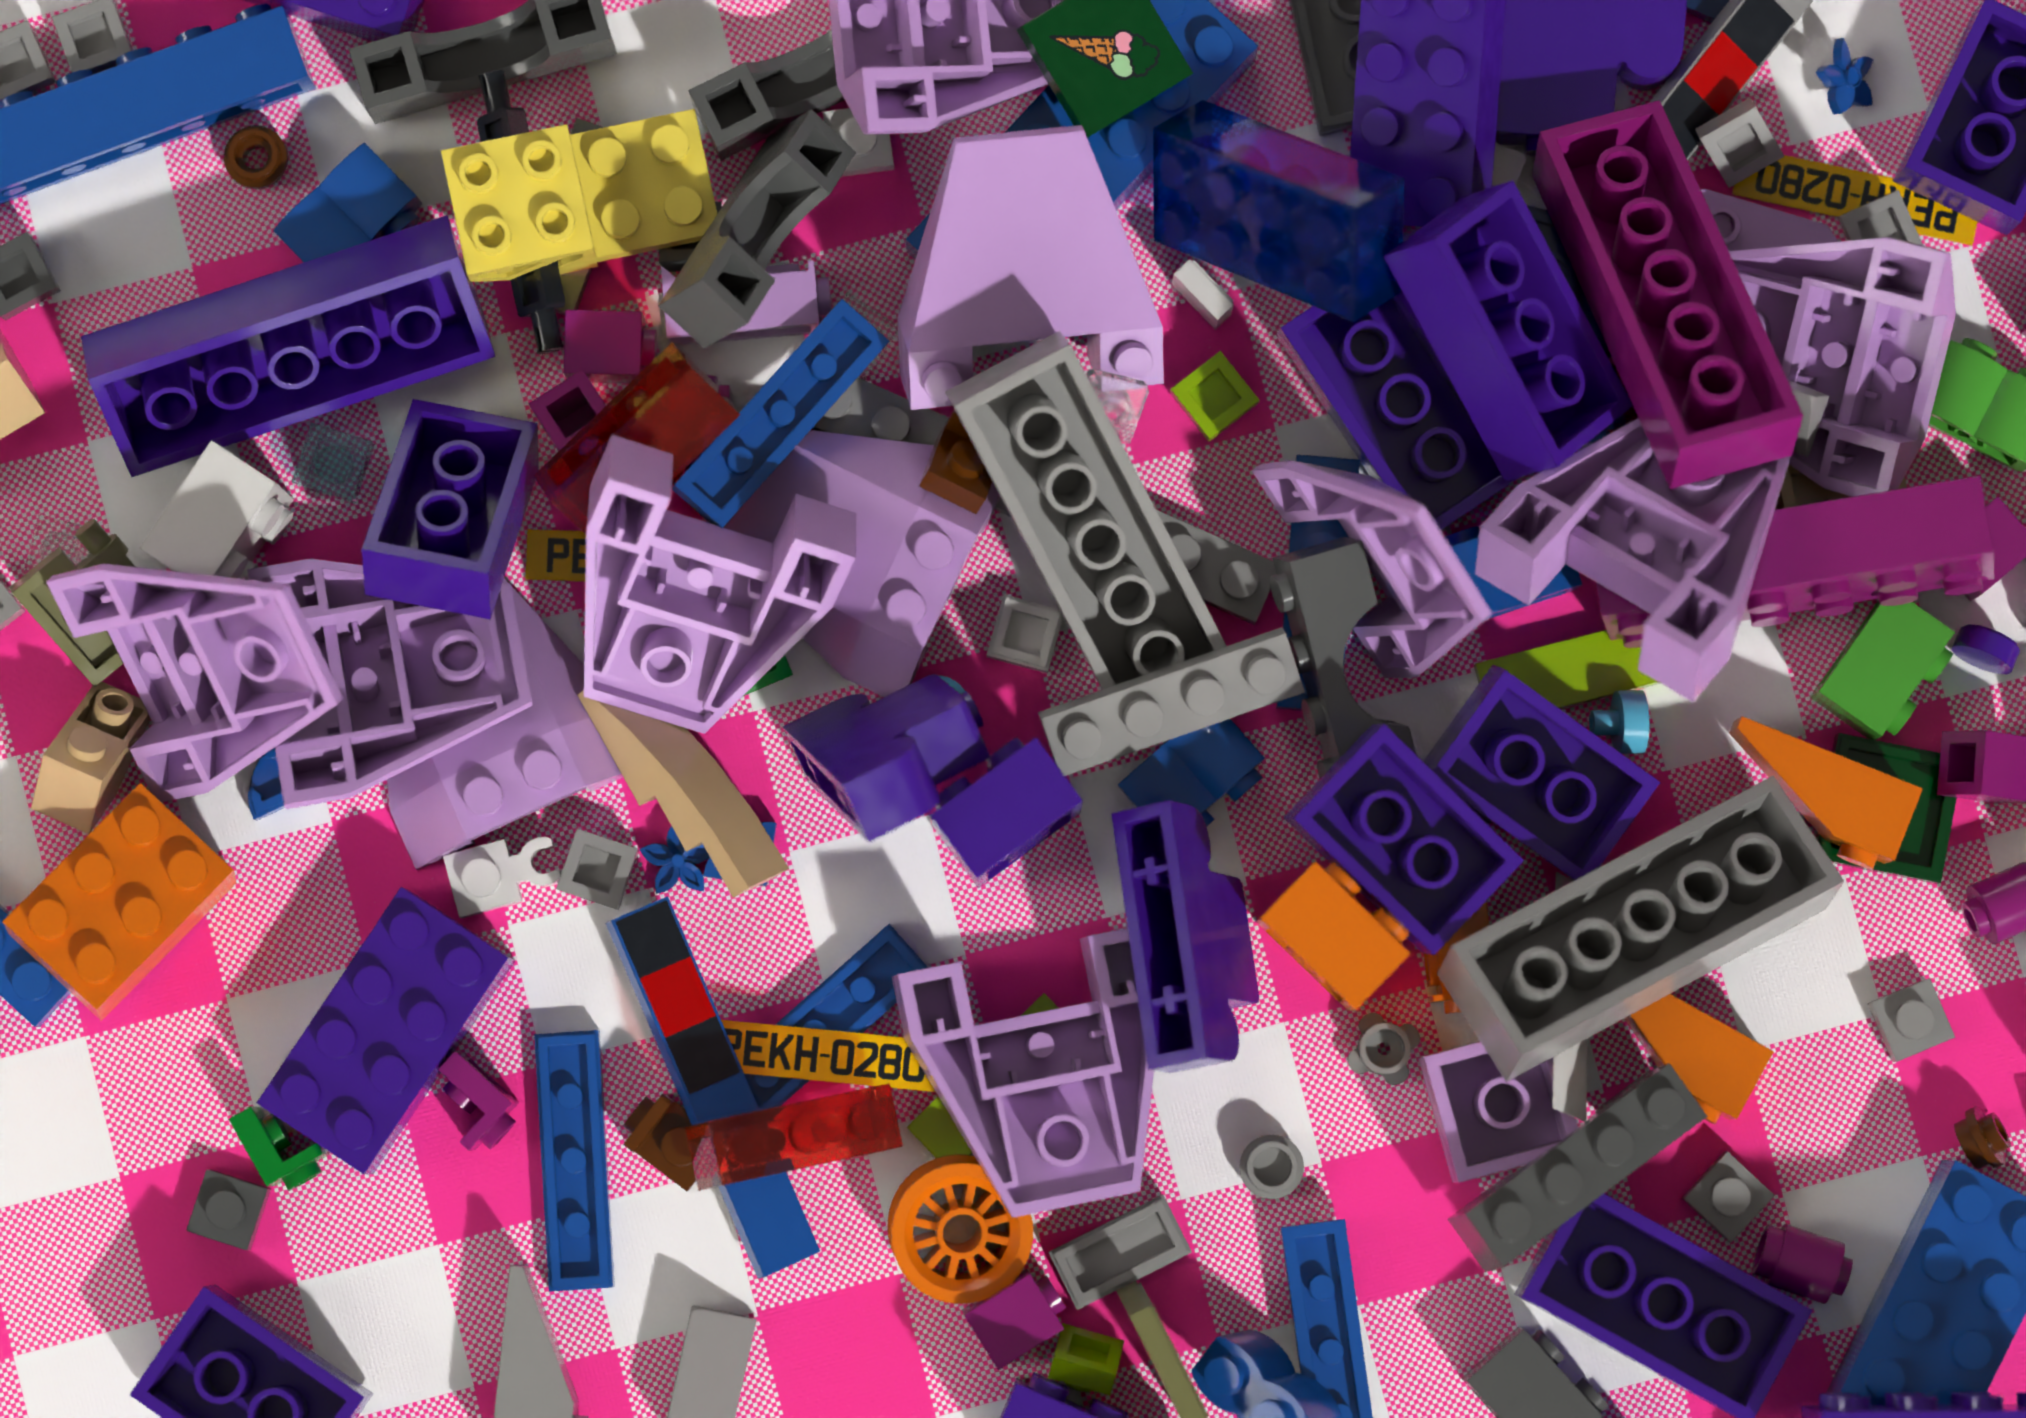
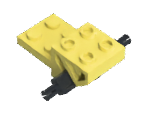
[441,70,717,355]

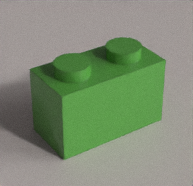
[1809,599,1955,740]

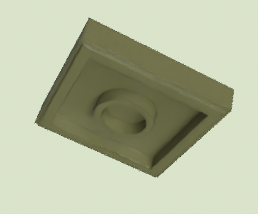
[1116,1281,1209,1418]

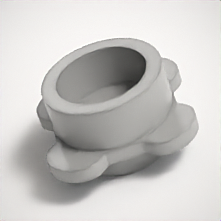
[1348,1013,1420,1085]

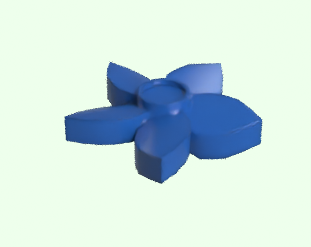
[1815,38,1874,115]
[639,826,710,894]

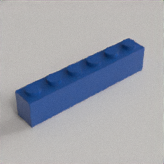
[0,4,317,205]

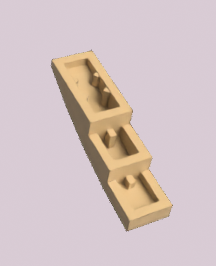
[578,690,789,898]

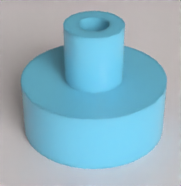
[1589,690,1650,754]

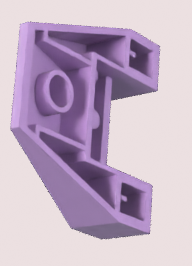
[897,125,1164,410]
[1475,418,1790,702]
[584,435,856,734]
[892,928,1154,1218]

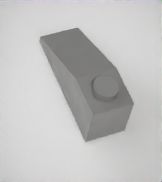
[494,1264,588,1418]

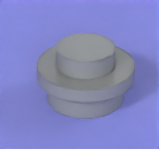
[1239,1135,1304,1199]

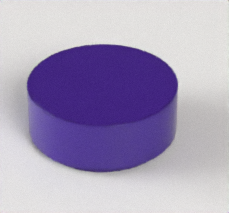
[1952,624,2020,675]

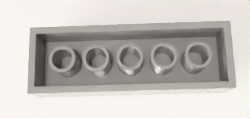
[945,331,1227,690]
[1437,776,1844,1082]

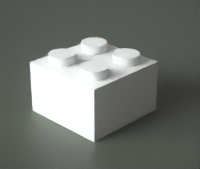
[139,440,294,580]

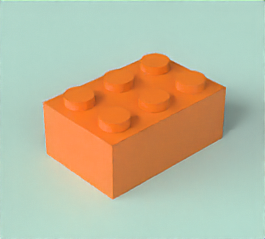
[2,783,237,1021]
[1256,862,1411,1011]

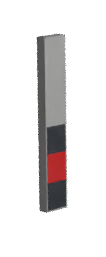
[1649,0,1814,161]

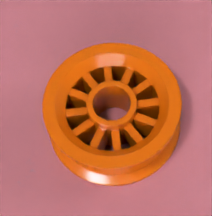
[887,1154,1033,1304]

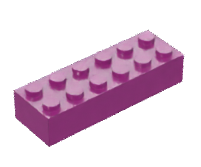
[1532,100,1803,489]
[1596,475,1994,648]

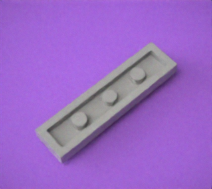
[1038,627,1305,776]

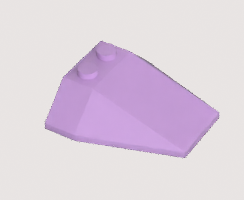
[829,0,1064,134]
[1729,237,1956,497]
[706,430,1000,697]
[1252,460,1492,678]
[247,558,533,810]
[46,564,343,802]
[387,578,623,870]

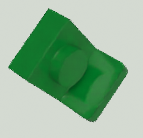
[228,1106,330,1191]

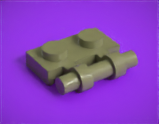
[9,519,136,687]

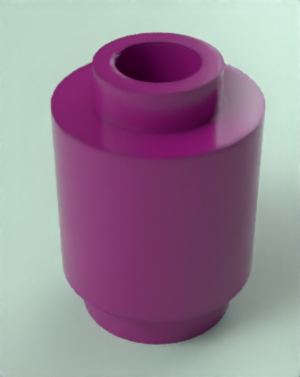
[1961,862,2026,945]
[1752,1223,1853,1304]

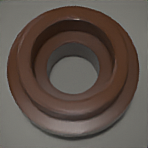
[224,125,288,190]
[1954,1106,2011,1170]

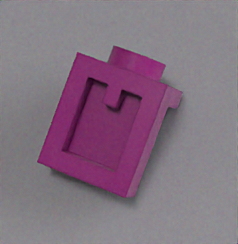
[438,1051,519,1151]

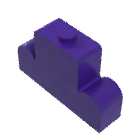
[1495,0,1687,157]
[782,674,990,843]
[1111,800,1259,1073]

